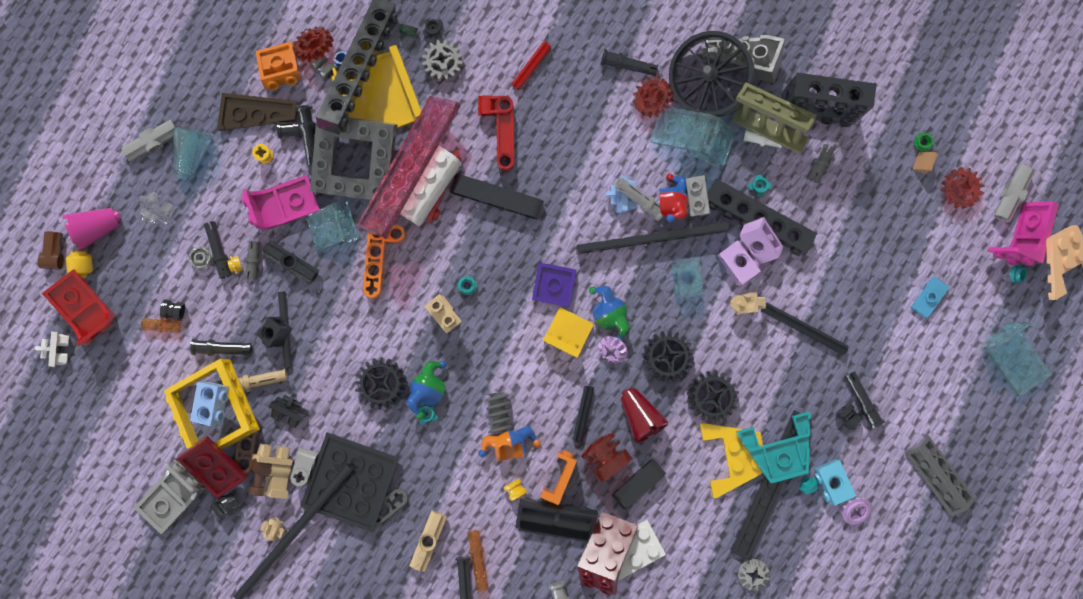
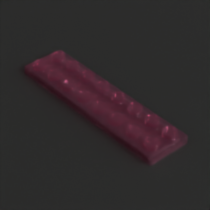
[356,96,461,238]

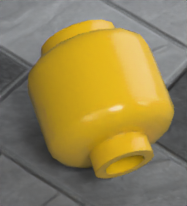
[66,250,93,278]

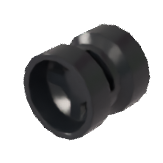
[160,299,186,321]
[835,403,863,430]

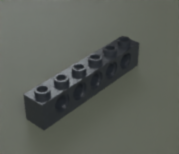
[707,179,818,256]

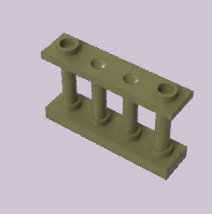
[731,82,817,154]

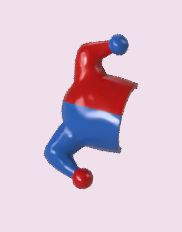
[659,174,689,222]

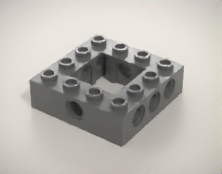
[310,117,398,202]

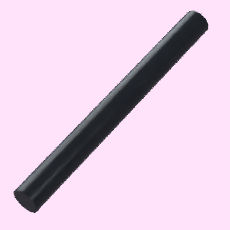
[278,291,292,368]

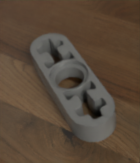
[362,488,408,532]

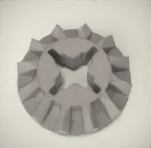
[738,559,769,591]

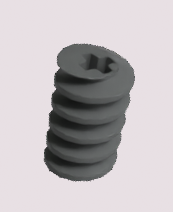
[485,392,512,433]

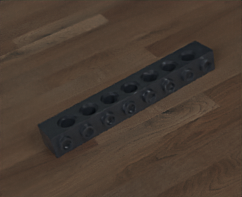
[316,0,398,135]

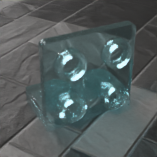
[306,203,359,252]

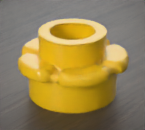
[227,256,242,274]

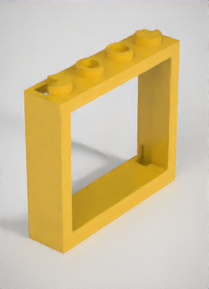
[164,359,260,450]

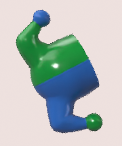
[589,286,630,342]
[406,361,446,420]

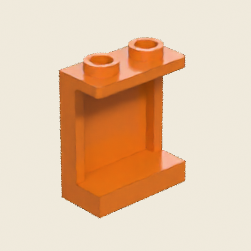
[540,449,577,505]

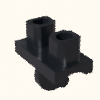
[269,393,309,428]

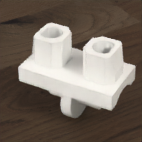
[35,332,69,367]

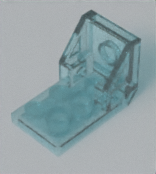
[650,106,736,168]

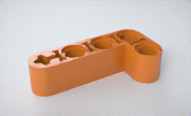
[363,223,407,299]

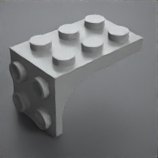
[134,461,206,534]

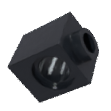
[257,317,293,348]

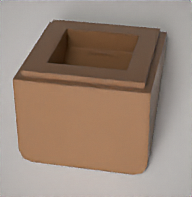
[913,152,938,174]

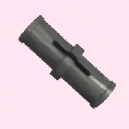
[808,144,835,183]
[244,241,261,280]

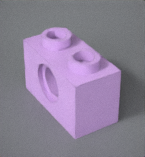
[740,217,783,265]
[717,241,761,286]

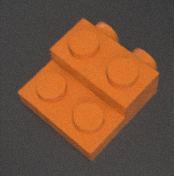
[255,41,302,90]

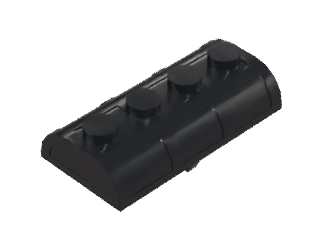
[515,497,598,542]

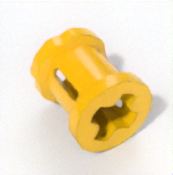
[252,144,273,164]

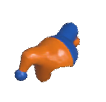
[478,426,541,461]

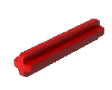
[512,41,551,90]

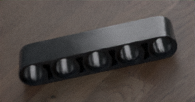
[450,174,544,220]

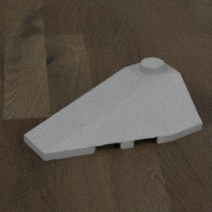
[700,35,785,83]

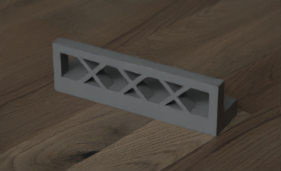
[905,436,975,517]

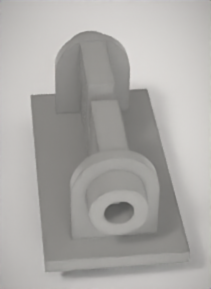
[686,175,710,216]

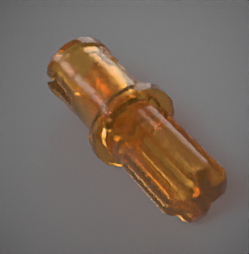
[141,318,181,333]

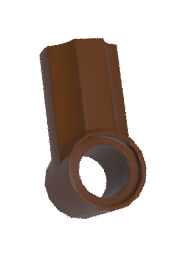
[38,231,64,270]

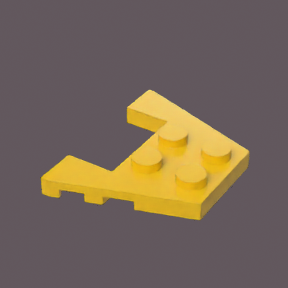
[700,423,763,499]

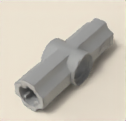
[121,119,180,162]
[993,165,1035,223]

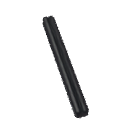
[761,302,849,355]

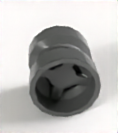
[310,54,337,81]

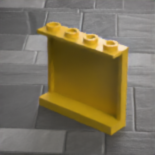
[331,45,424,142]

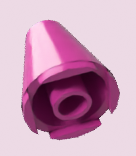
[62,208,122,251]

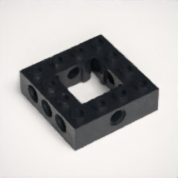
[780,72,877,127]

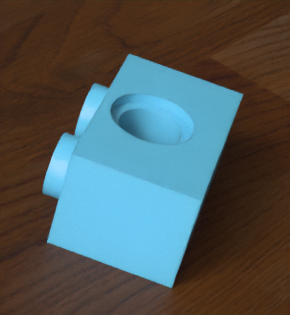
[814,459,856,506]

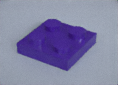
[532,262,577,307]

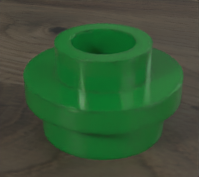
[914,133,934,152]

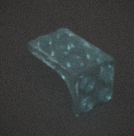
[982,321,1052,396]

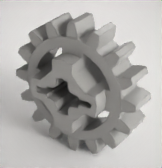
[422,40,463,82]

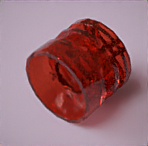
[580,432,633,483]

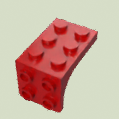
[42,269,116,346]

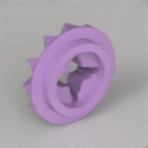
[598,336,628,364]
[841,496,872,525]

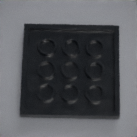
[300,432,400,533]

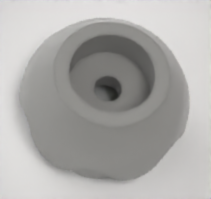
[188,246,213,270]

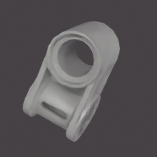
[290,447,319,486]

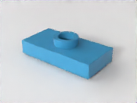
[910,276,950,318]

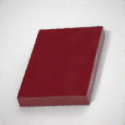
[176,436,248,499]

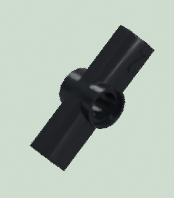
[261,240,320,284]

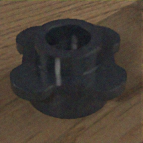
[423,18,443,38]

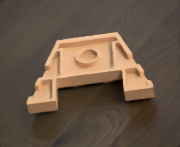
[1046,225,1083,300]

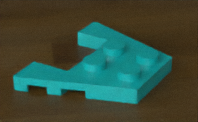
[736,411,811,484]

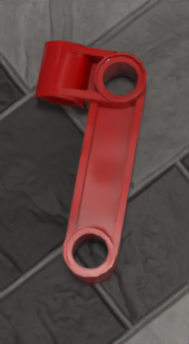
[478,95,514,172]

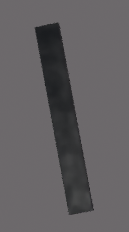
[576,222,729,254]
[731,410,812,560]

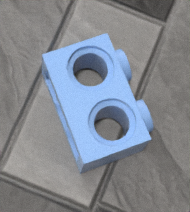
[190,382,229,426]

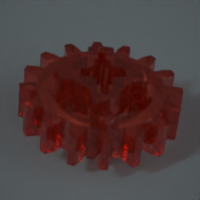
[292,26,334,62]
[632,76,674,118]
[940,167,985,209]

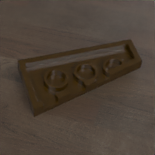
[217,93,298,131]

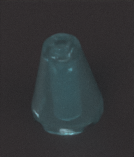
[174,126,213,181]

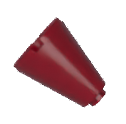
[620,387,669,443]

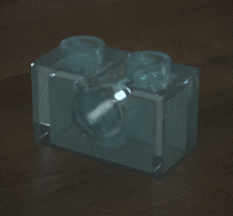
[671,257,703,299]

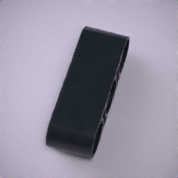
[611,458,666,510]

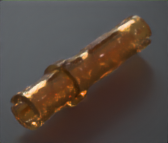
[467,530,489,591]

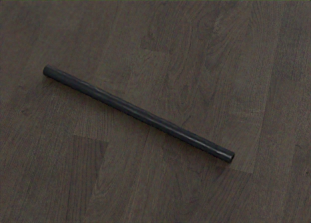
[234,463,354,599]

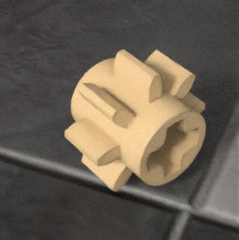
[260,517,286,541]

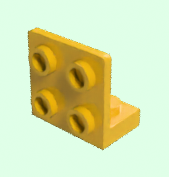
[543,308,593,358]

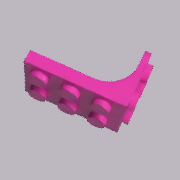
[241,175,321,232]
[987,201,1059,266]

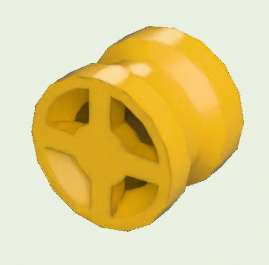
[503,478,527,501]

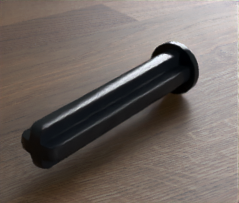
[455,556,472,599]

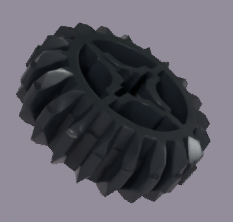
[642,331,694,383]
[354,357,407,410]
[686,371,739,423]

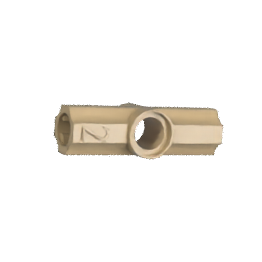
[409,510,447,572]

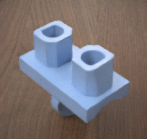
[605,176,637,213]

